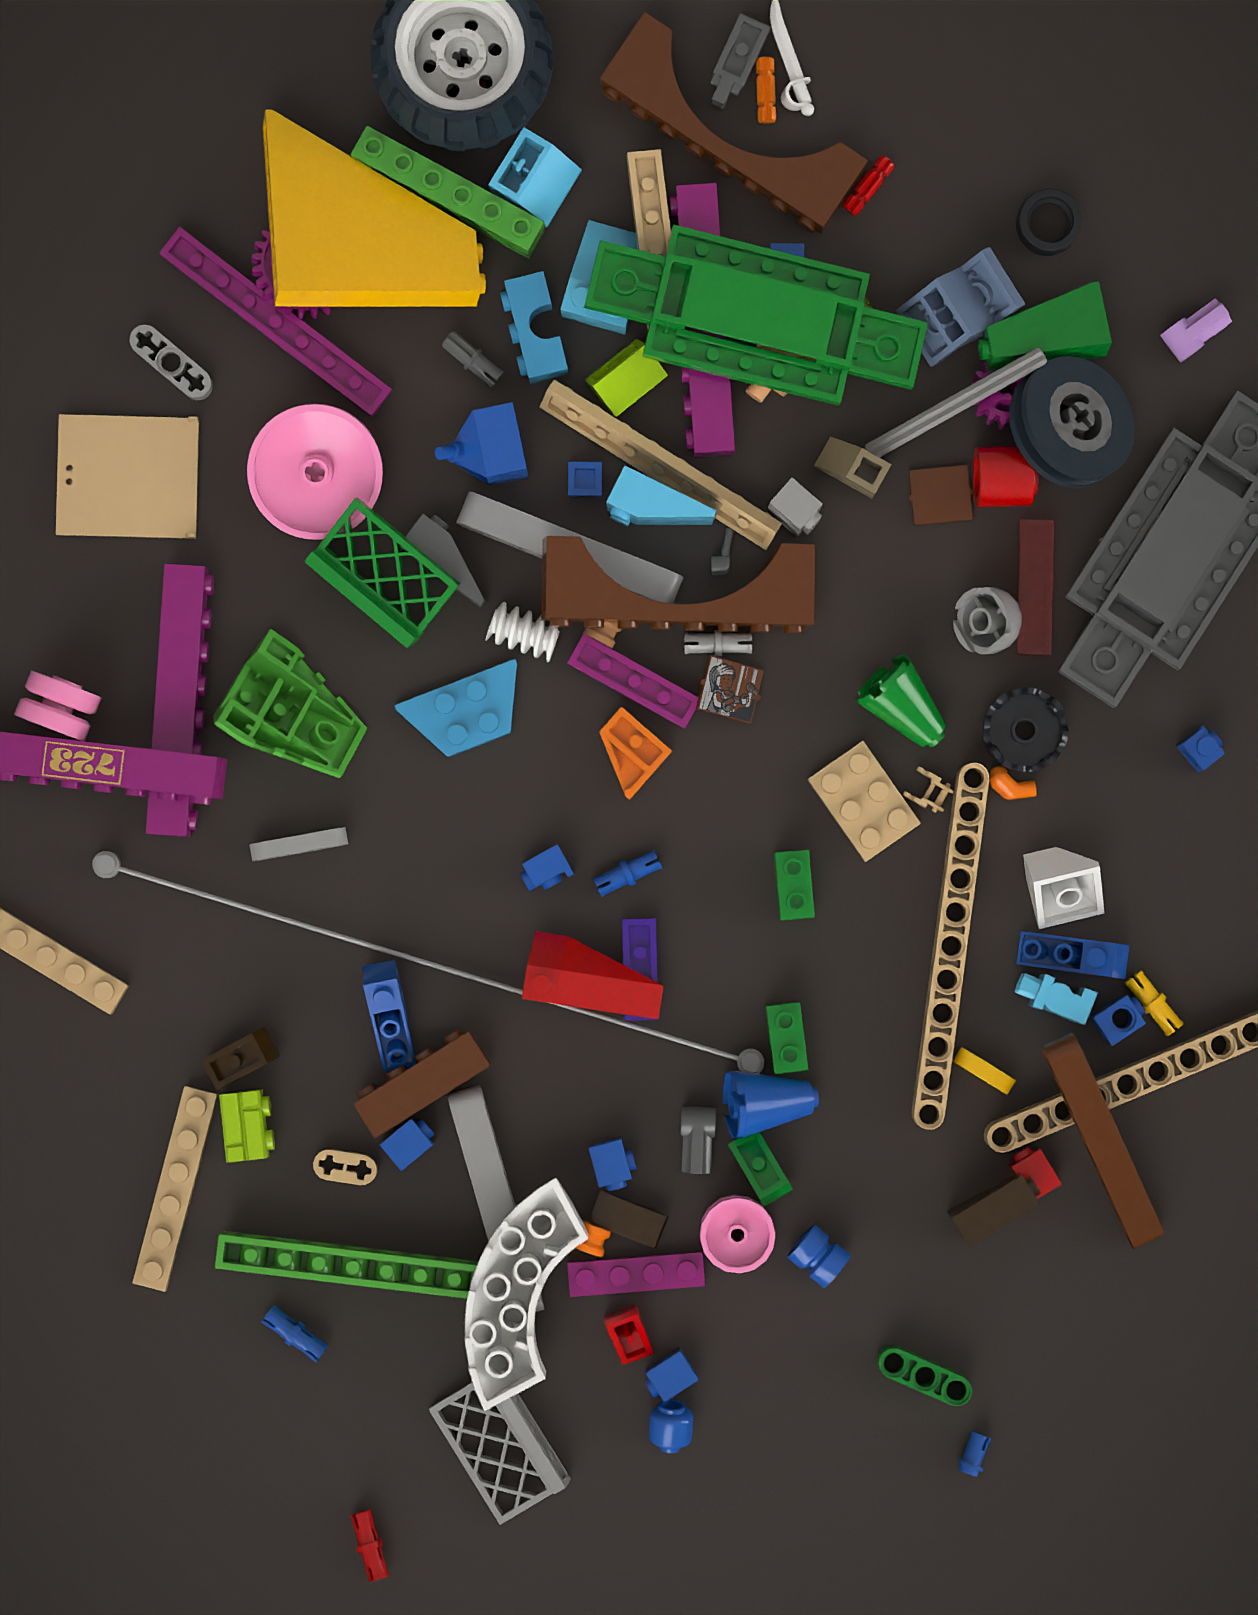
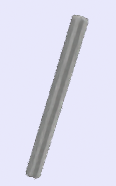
[865,348,1047,458]

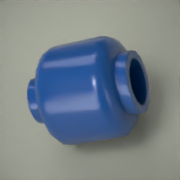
[648,1399,693,1453]

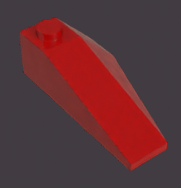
[522,931,664,1019]

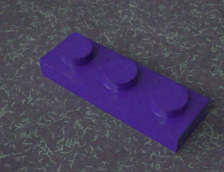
[622,918,658,1021]

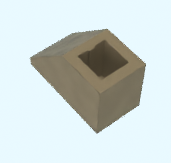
[814,436,892,499]

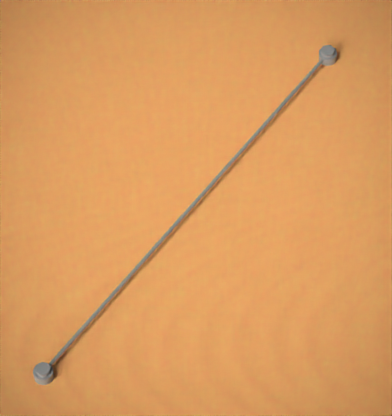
[92,851,764,1074]

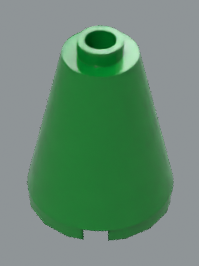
[855,654,946,747]

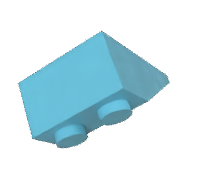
[560,220,638,335]
[606,465,716,526]

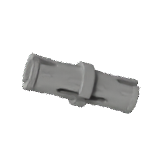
[684,630,752,656]

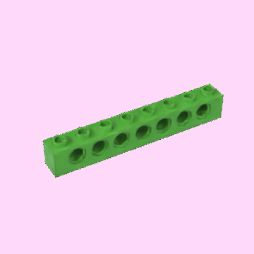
[215,1231,479,1299]

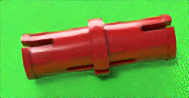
[350,1509,389,1582]

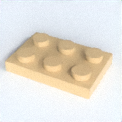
[807,741,921,862]

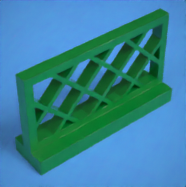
[304,497,461,648]

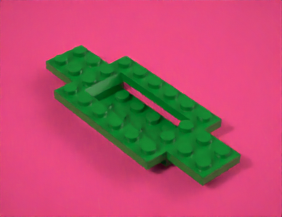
[584,225,928,406]

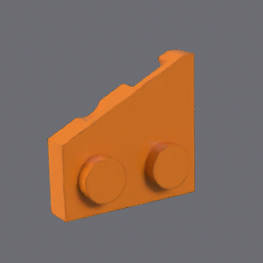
[599,707,672,800]

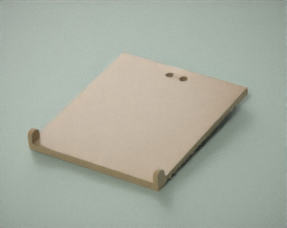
[56,414,199,539]

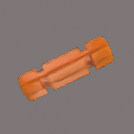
[756,57,776,124]

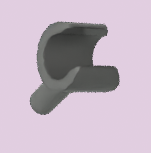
[711,528,734,575]

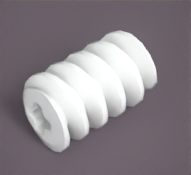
[485,602,560,662]

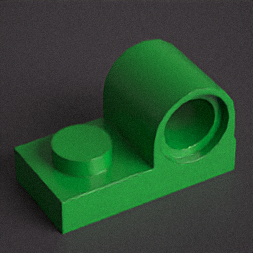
[728,1132,793,1207]

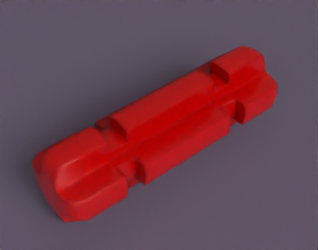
[843,155,894,216]

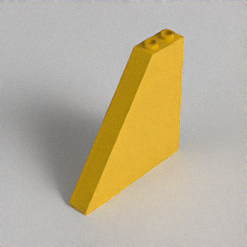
[263,110,486,307]

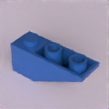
[1016,931,1130,979]
[362,960,417,1072]

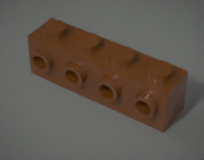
[353,1029,491,1138]

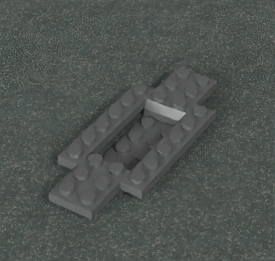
[1057,390,1258,708]

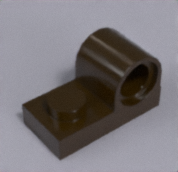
[201,1027,280,1090]

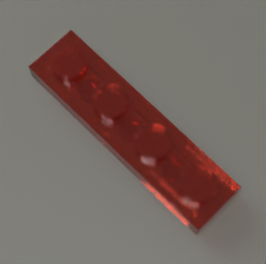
[1016,519,1054,656]

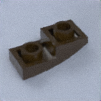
[589,1190,668,1248]

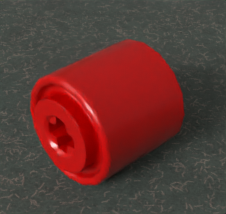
[973,445,1038,508]

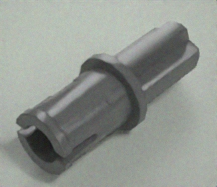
[442,331,505,388]

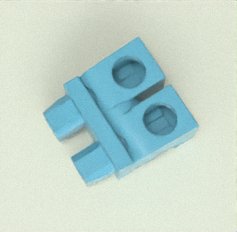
[1014,973,1098,1025]

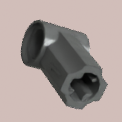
[681,1106,716,1174]

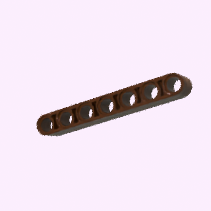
[1041,1032,1164,1249]

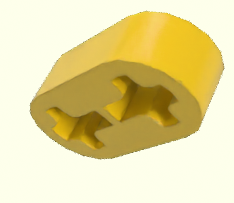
[953,1047,1016,1095]

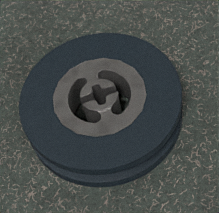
[1010,356,1135,488]

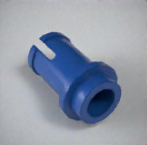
[957,1431,991,1477]

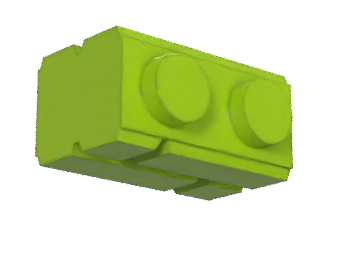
[219,1089,275,1163]

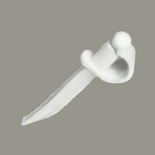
[770,0,814,116]

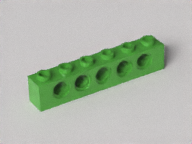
[351,126,545,259]

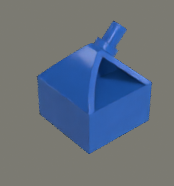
[435,402,529,486]

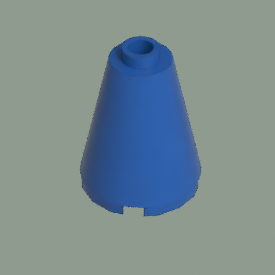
[722,1070,819,1138]

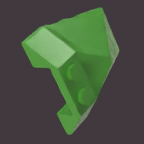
[213,629,367,778]

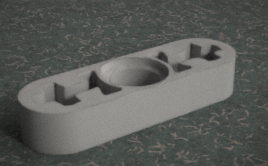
[130,325,213,400]
[249,827,348,861]

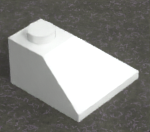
[1023,847,1104,929]

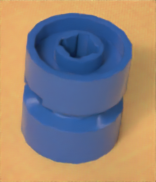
[787,1224,851,1288]

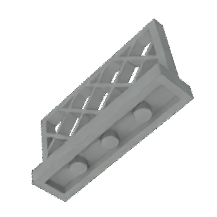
[428,1381,571,1525]

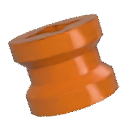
[575,1220,611,1257]

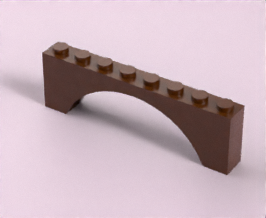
[600,12,868,234]
[541,536,815,634]

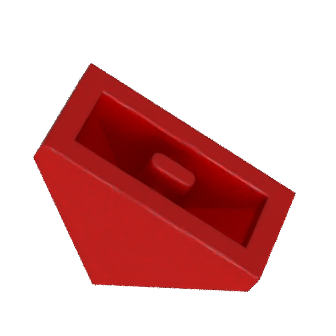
[604,1304,654,1365]

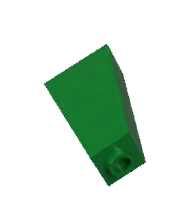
[978,281,1112,371]

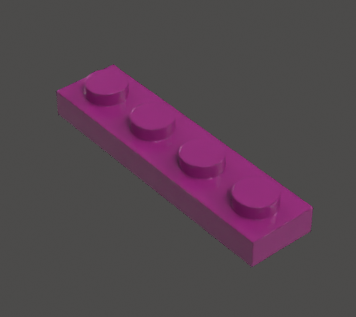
[567,634,698,729]
[567,1251,705,1297]

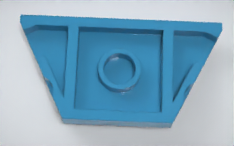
[394,659,517,757]

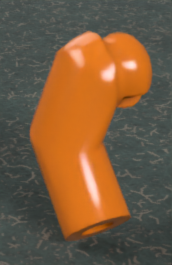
[989,766,1037,800]

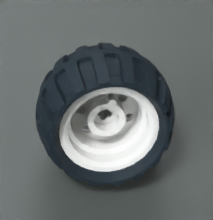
[370,0,553,151]

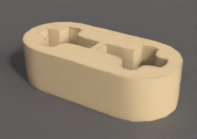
[313,1149,378,1185]

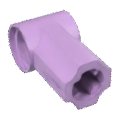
[1160,298,1232,363]

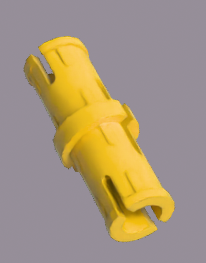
[1124,970,1184,1036]

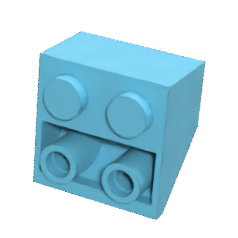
[488,127,582,227]

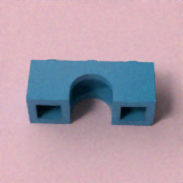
[500,271,569,384]

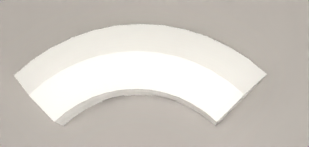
[465,1178,589,1411]

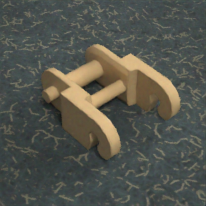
[903,766,954,813]

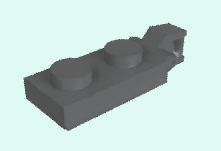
[711,13,771,109]

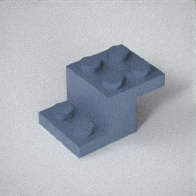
[896,247,1025,367]

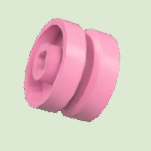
[14,670,102,742]
[699,1194,775,1273]

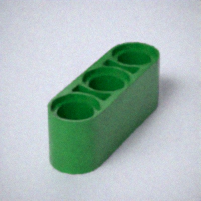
[876,1344,972,1406]

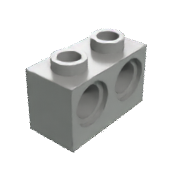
[767,477,823,537]

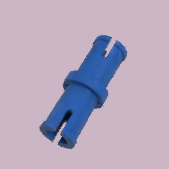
[593,849,663,897]
[261,1305,329,1363]

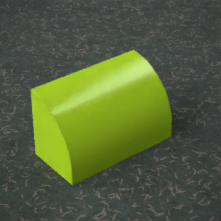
[585,339,668,417]

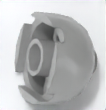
[953,587,1022,654]

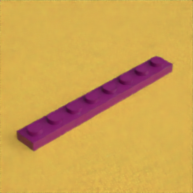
[159,227,393,418]

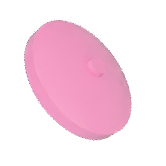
[247,403,383,540]

